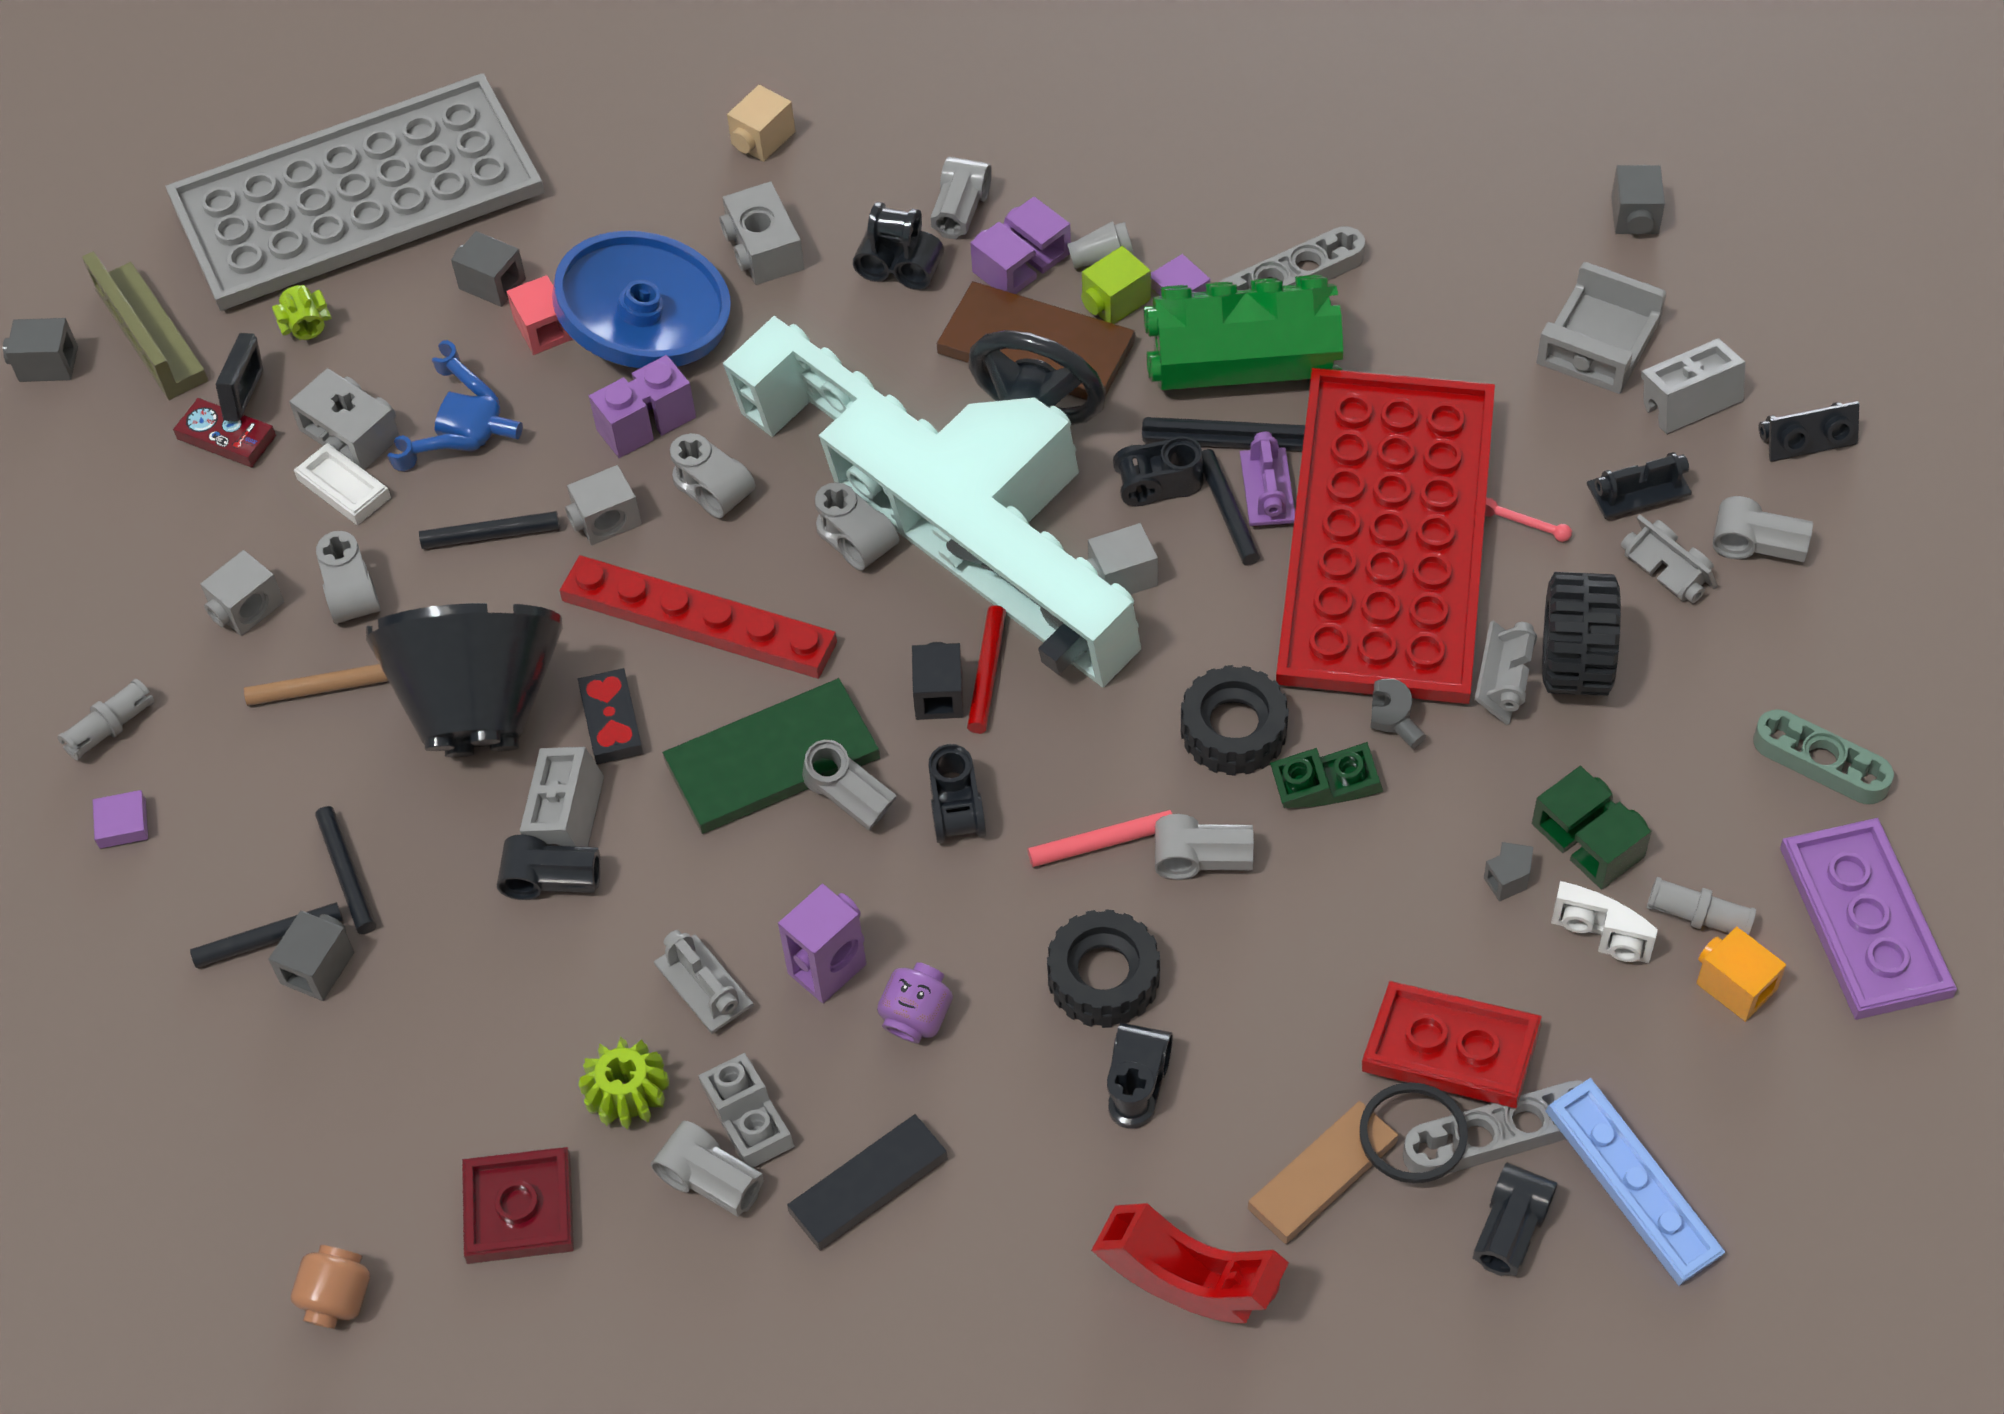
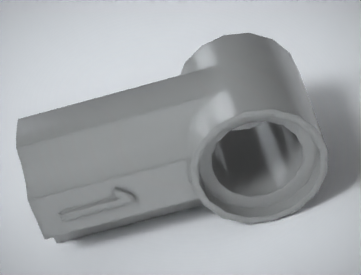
[930,156,992,240]
[1713,496,1813,562]
[802,739,897,831]
[1155,814,1254,880]
[651,1121,764,1217]

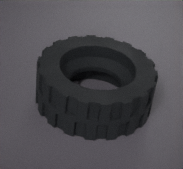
[1180,665,1289,776]
[1047,909,1160,1028]

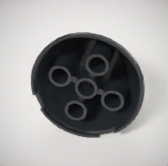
[366,603,563,758]

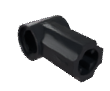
[497,834,601,900]
[1472,1162,1558,1276]

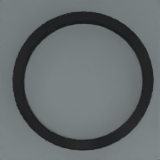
[1359,1082,1468,1183]

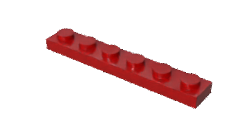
[559,555,837,679]

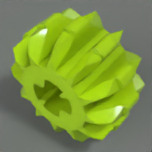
[579,1036,669,1130]

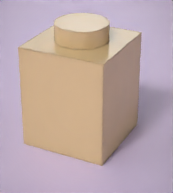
[727,85,795,162]

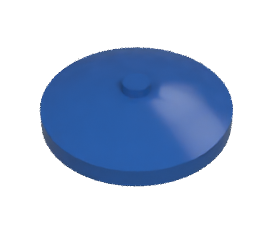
[552,231,731,369]

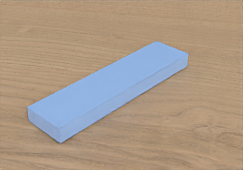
[1545,1078,1725,1286]

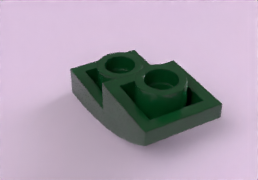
[1270,742,1384,808]

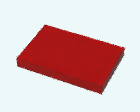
[1362,981,1542,1109]

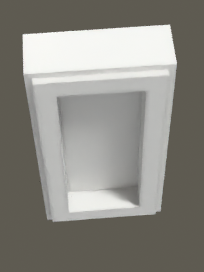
[294,443,391,526]

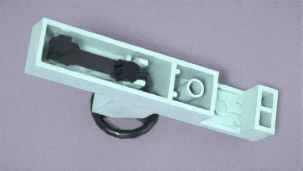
[723,316,1141,688]

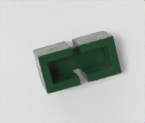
[1531,765,1652,890]

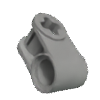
[670,433,756,518]
[815,482,899,570]
[316,531,381,624]

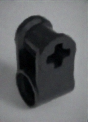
[1112,436,1203,506]
[928,744,986,843]
[1107,1023,1173,1129]

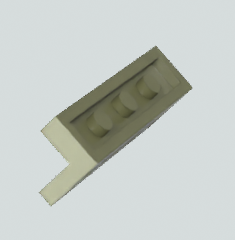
[82,251,208,400]

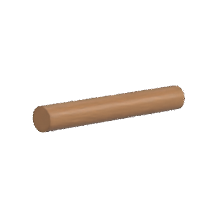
[244,664,388,706]

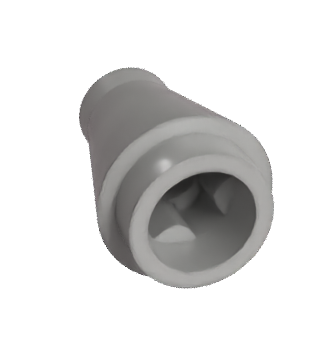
[1067,221,1134,269]

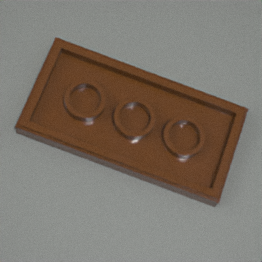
[936,281,1135,400]

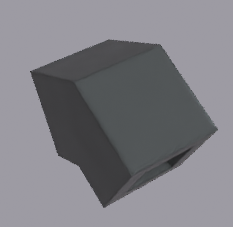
[1484,842,1534,902]

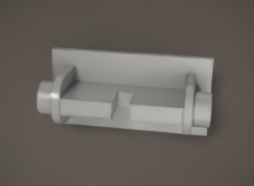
[1621,515,1717,603]
[1475,621,1537,725]
[654,930,754,1034]

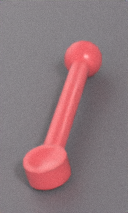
[1485,497,1572,542]

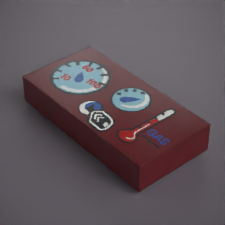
[173,398,276,468]

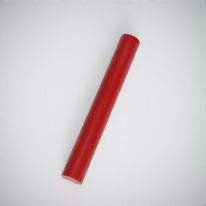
[967,605,1006,734]

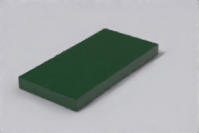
[662,678,880,834]

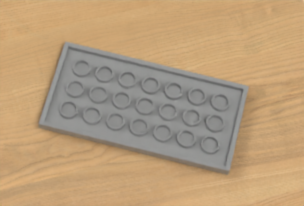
[165,73,545,311]

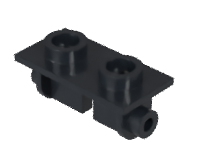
[1758,401,1860,461]
[1587,452,1692,519]

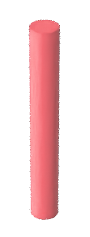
[1027,810,1172,867]

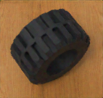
[1542,572,1621,696]

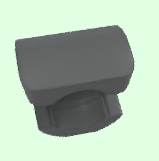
[1370,679,1426,749]

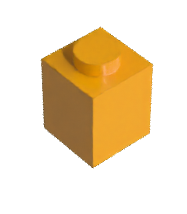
[1696,926,1787,1022]

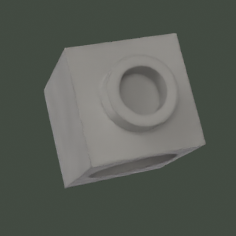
[565,465,642,546]
[200,550,284,636]

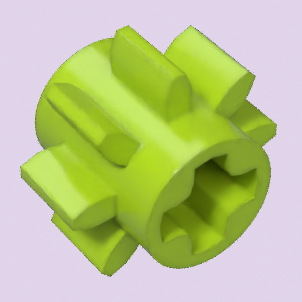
[272,285,331,340]

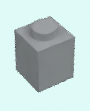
[1087,523,1158,595]

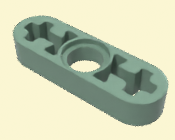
[1753,709,1894,804]

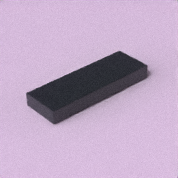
[787,1114,948,1251]

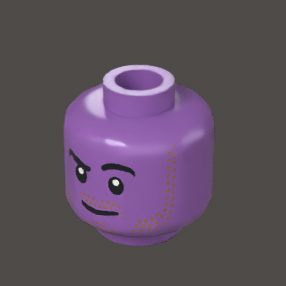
[877,962,953,1043]

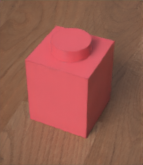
[507,275,573,355]

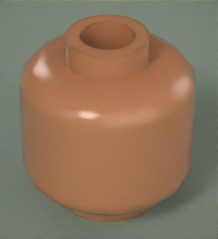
[291,1245,370,1329]

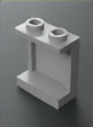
[1536,262,1666,394]

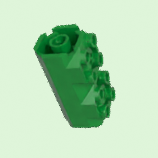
[1144,275,1344,390]

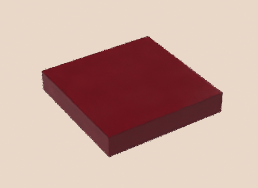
[462,1147,574,1264]

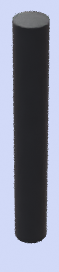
[1202,449,1260,566]
[419,511,560,549]
[315,806,376,934]
[190,902,343,968]

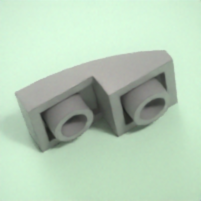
[698,1053,795,1168]

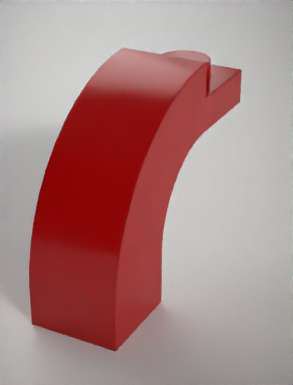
[1091,1203,1289,1324]

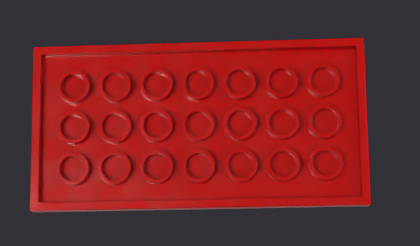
[1276,368,1495,704]

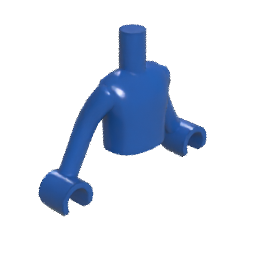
[387,340,523,471]

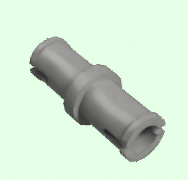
[57,679,155,760]
[1646,877,1756,935]

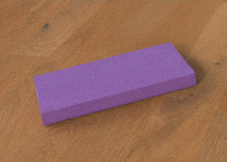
[1780,818,1957,1020]

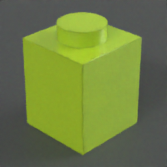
[1081,246,1151,324]

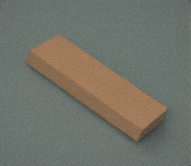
[1248,1100,1398,1244]

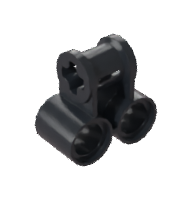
[852,201,944,290]

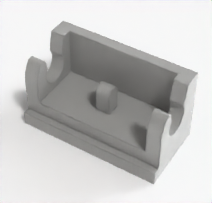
[1641,338,1745,434]
[519,747,604,847]

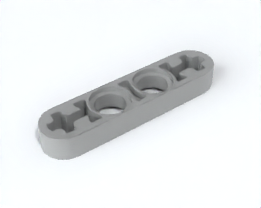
[1220,227,1365,290]
[1403,1080,1583,1174]

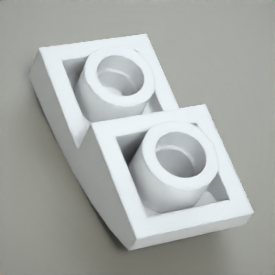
[1551,881,1658,963]

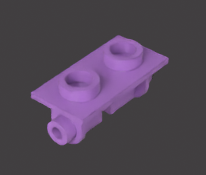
[1240,432,1295,526]

